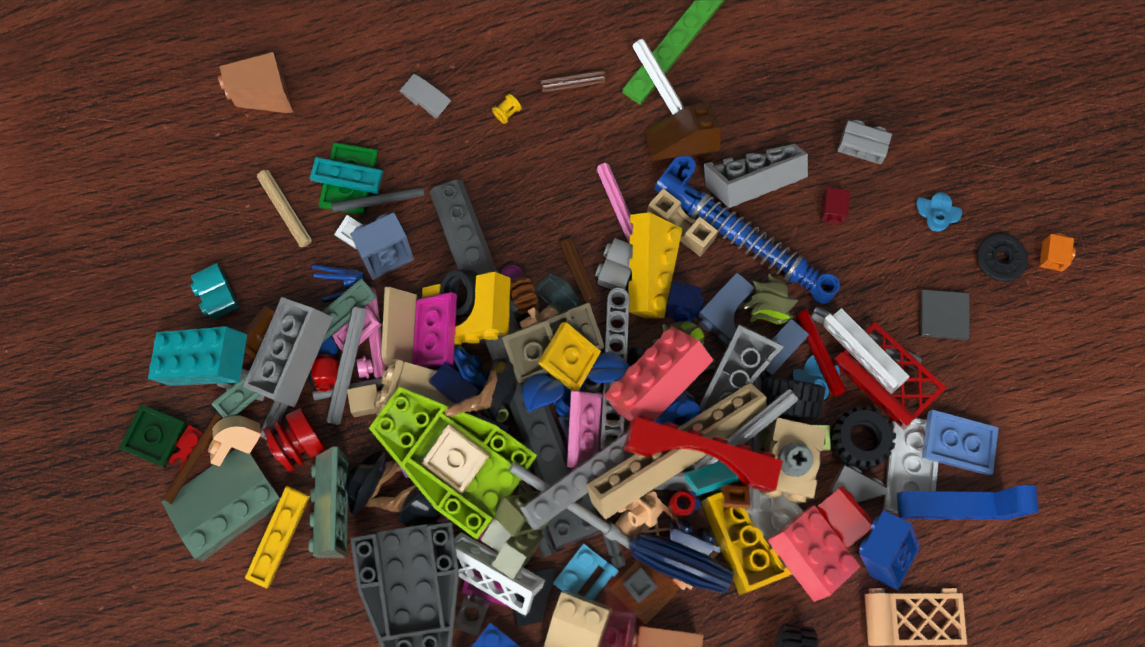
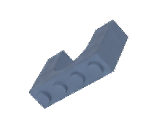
[697,273,809,378]

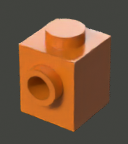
[1039,233,1076,272]

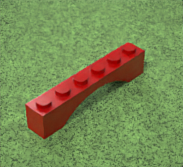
[623,415,783,493]

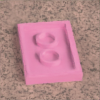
[567,391,603,467]

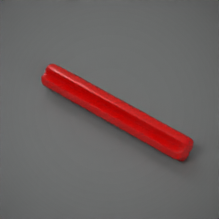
[796,310,845,397]

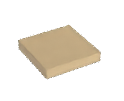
[421,423,491,494]

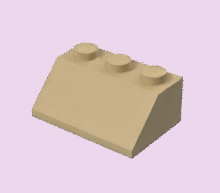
[381,287,418,368]

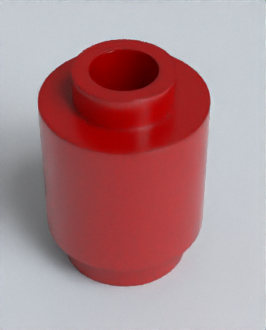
[668,490,696,518]

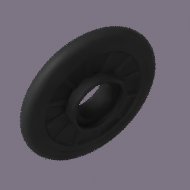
[977,233,1028,282]

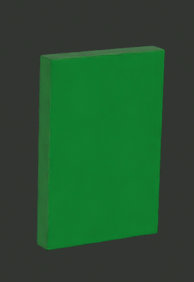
[318,142,379,215]

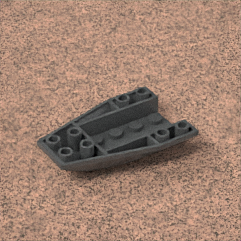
[350,522,459,647]

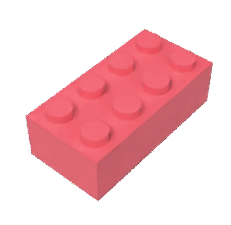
[604,326,713,422]

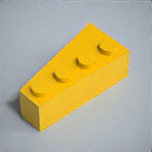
[628,212,682,319]

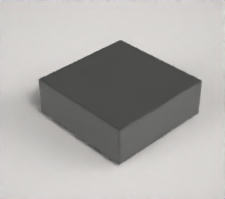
[622,568,658,604]

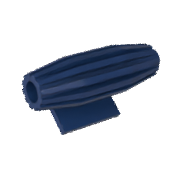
[628,518,734,594]

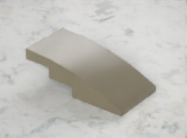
[501,302,605,384]

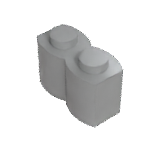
[595,238,633,290]

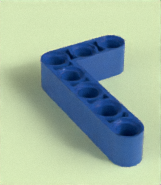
[896,485,1039,520]

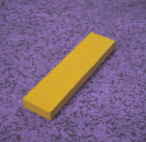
[245,486,310,588]

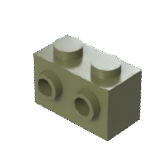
[494,490,550,537]

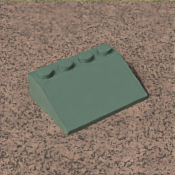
[309,447,349,558]
[161,449,281,562]

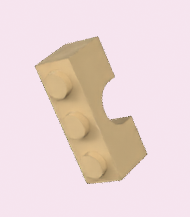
[647,189,718,257]

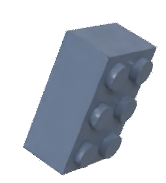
[350,212,414,280]

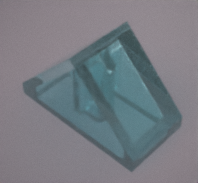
[534,273,583,313]

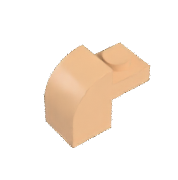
[208,416,261,467]

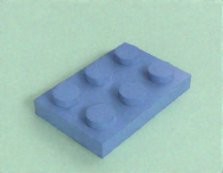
[922,410,999,475]

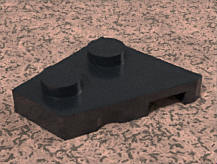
[513,567,557,626]

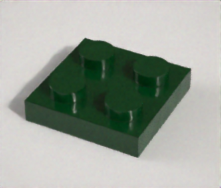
[118,404,187,468]

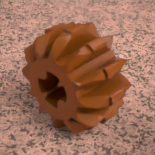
[510,276,539,318]

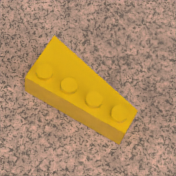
[701,492,792,595]

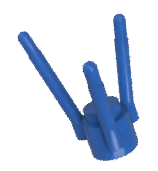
[311,264,364,302]

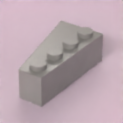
[704,144,808,208]
[698,324,784,413]

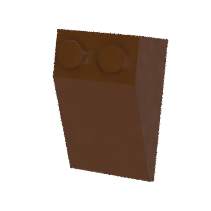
[644,103,720,160]

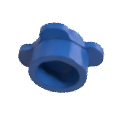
[553,394,571,417]

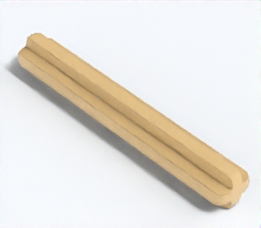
[257,170,312,247]

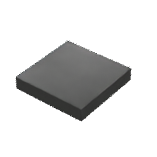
[920,290,969,340]

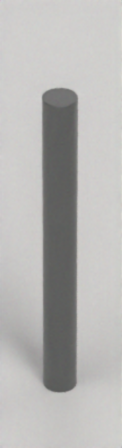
[331,187,424,213]

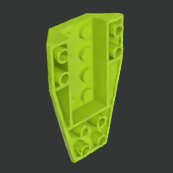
[369,387,537,539]

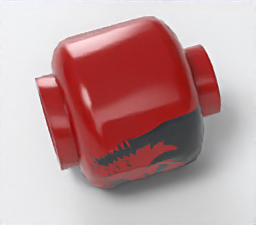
[308,354,339,392]

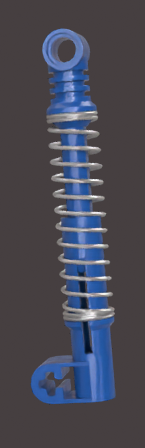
[654,155,840,304]

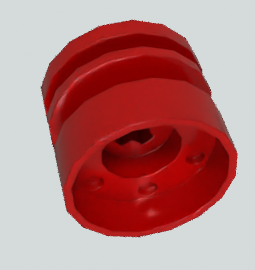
[263,407,326,473]

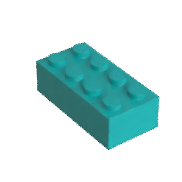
[148,327,247,386]

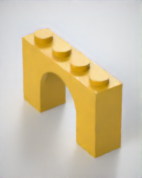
[422,272,510,347]

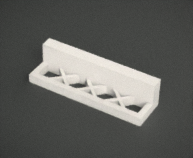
[823,308,910,394]
[454,533,545,615]

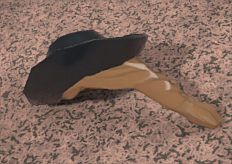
[445,358,517,420]
[346,451,402,516]
[366,485,443,526]

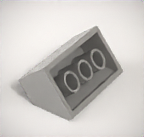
[243,297,333,408]

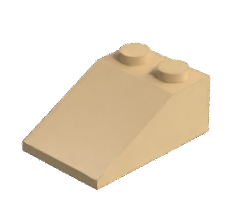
[544,590,612,647]

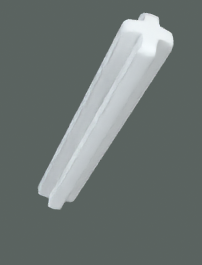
[633,39,684,114]

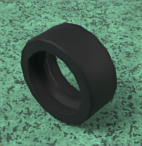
[440,269,478,316]

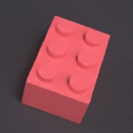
[768,505,861,602]

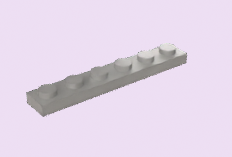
[520,431,635,530]

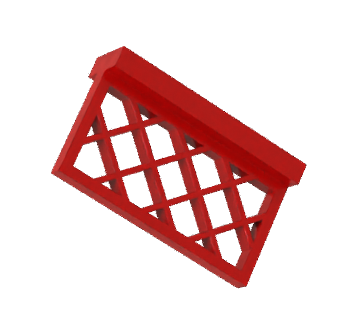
[834,322,947,430]

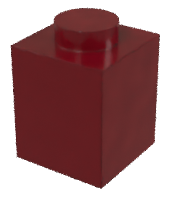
[821,187,850,226]

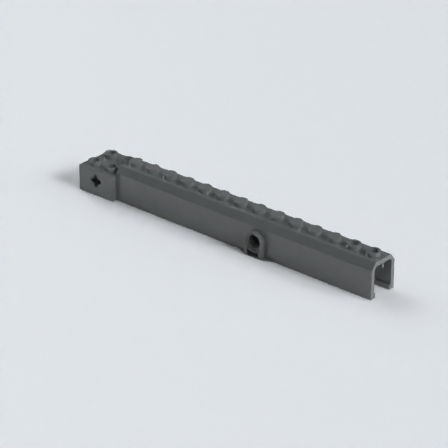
[430,180,602,550]

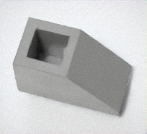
[827,465,889,504]

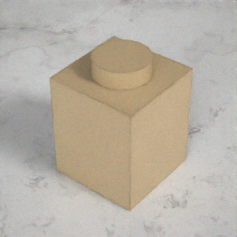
[347,384,382,417]

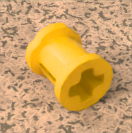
[492,94,522,124]

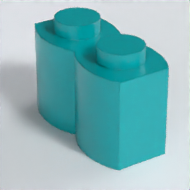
[190,263,239,320]

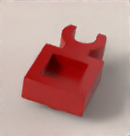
[169,425,203,469]

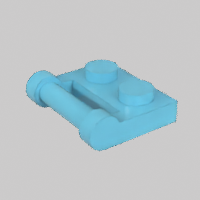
[553,544,619,600]

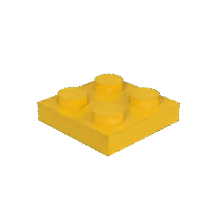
[538,322,601,392]

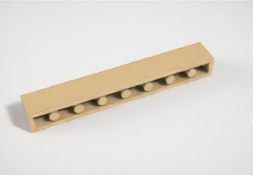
[586,383,767,519]

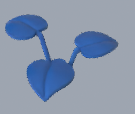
[522,353,630,412]

